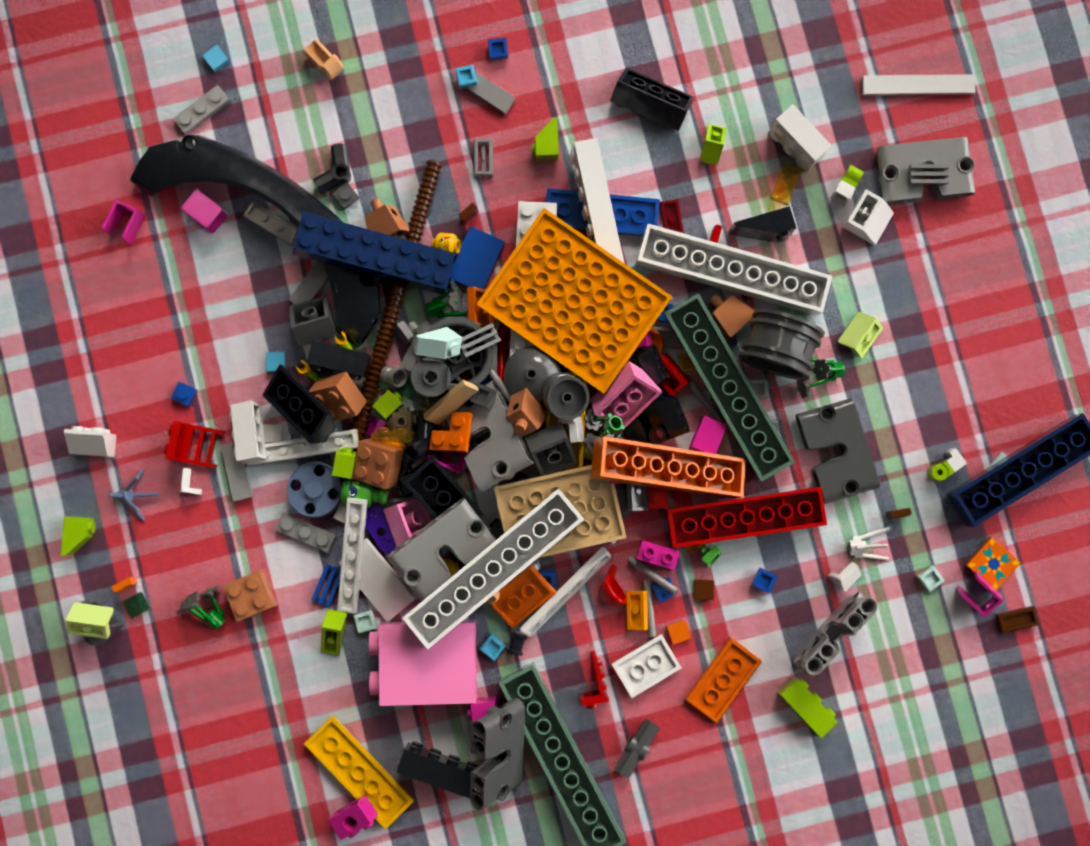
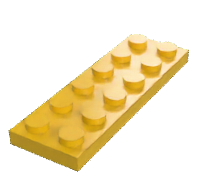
[304,715,414,830]

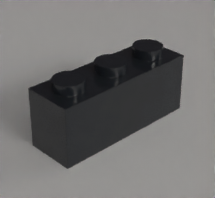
[307,341,372,381]

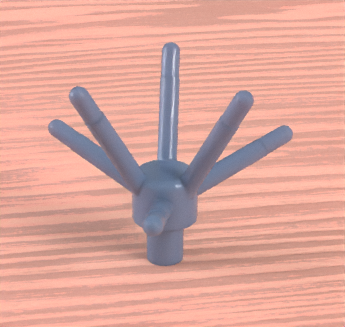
[108,469,159,521]

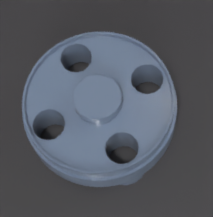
[287,462,343,518]

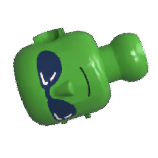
[340,478,389,509]

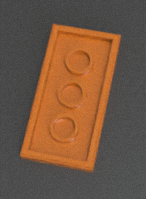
[685,637,762,723]

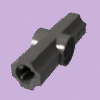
[614,718,660,778]

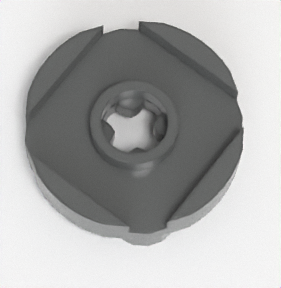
[410,357,451,398]

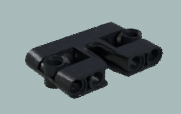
[625,344,690,445]

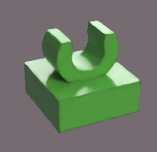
[699,544,722,568]

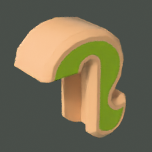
[303,40,343,80]

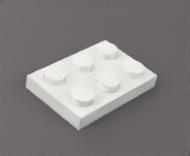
[611,634,681,698]

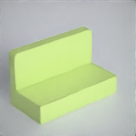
[838,312,883,358]
[65,603,114,639]

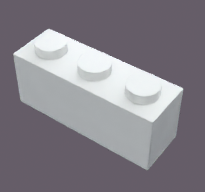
[230,400,266,464]

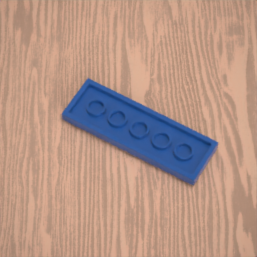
[546,188,660,237]

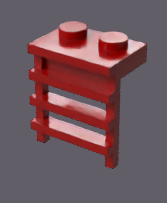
[164,421,225,469]
[579,651,609,709]

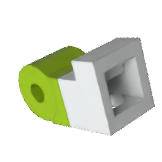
[831,165,864,204]
[927,448,967,481]

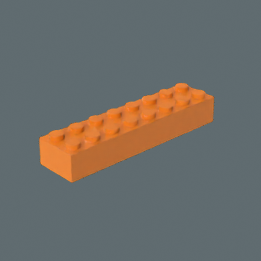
[591,436,746,499]

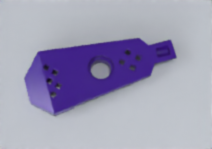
[365,504,396,555]

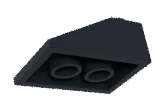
[729,206,796,243]

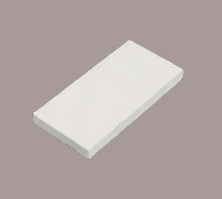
[339,538,417,622]

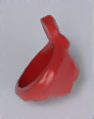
[598,564,627,606]

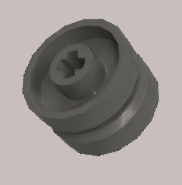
[541,373,589,420]

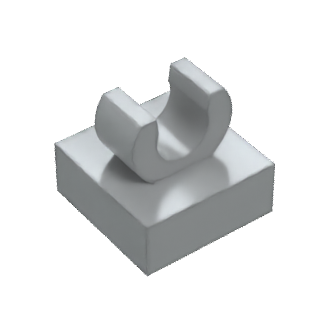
[396,321,418,345]

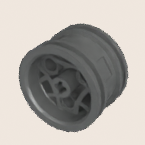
[738,309,825,381]
[416,317,494,395]

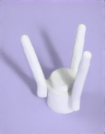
[848,527,890,561]

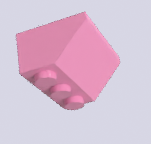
[590,361,662,431]
[383,497,434,547]

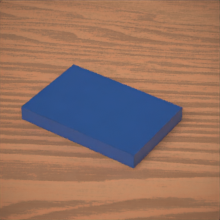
[449,226,505,289]

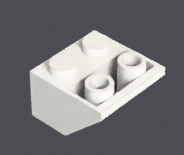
[842,189,894,246]
[64,426,117,457]

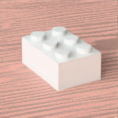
[769,104,832,171]

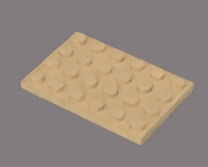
[494,465,627,558]

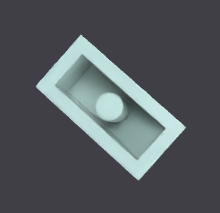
[414,327,462,359]

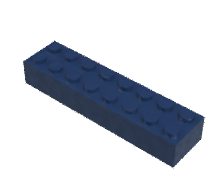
[292,211,455,295]
[946,413,1090,527]

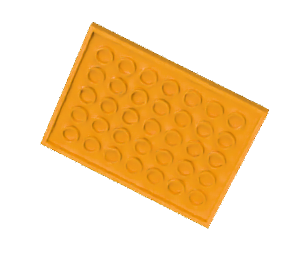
[477,208,672,394]

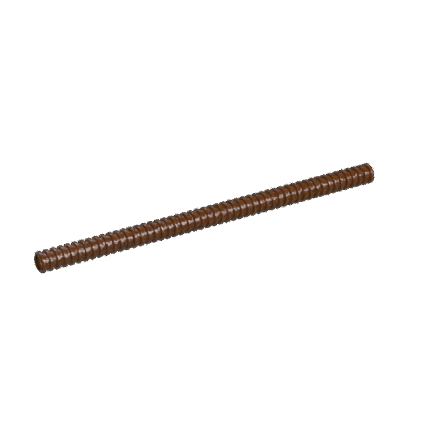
[349,160,442,452]

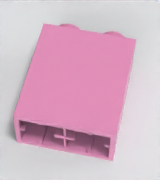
[369,620,477,706]

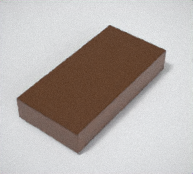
[995,606,1039,634]

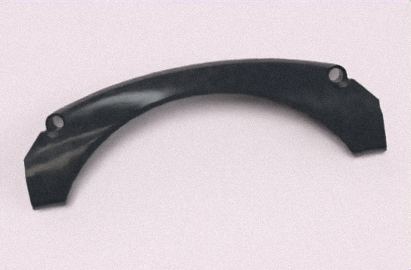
[130,135,386,348]

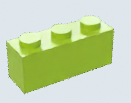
[777,676,838,739]

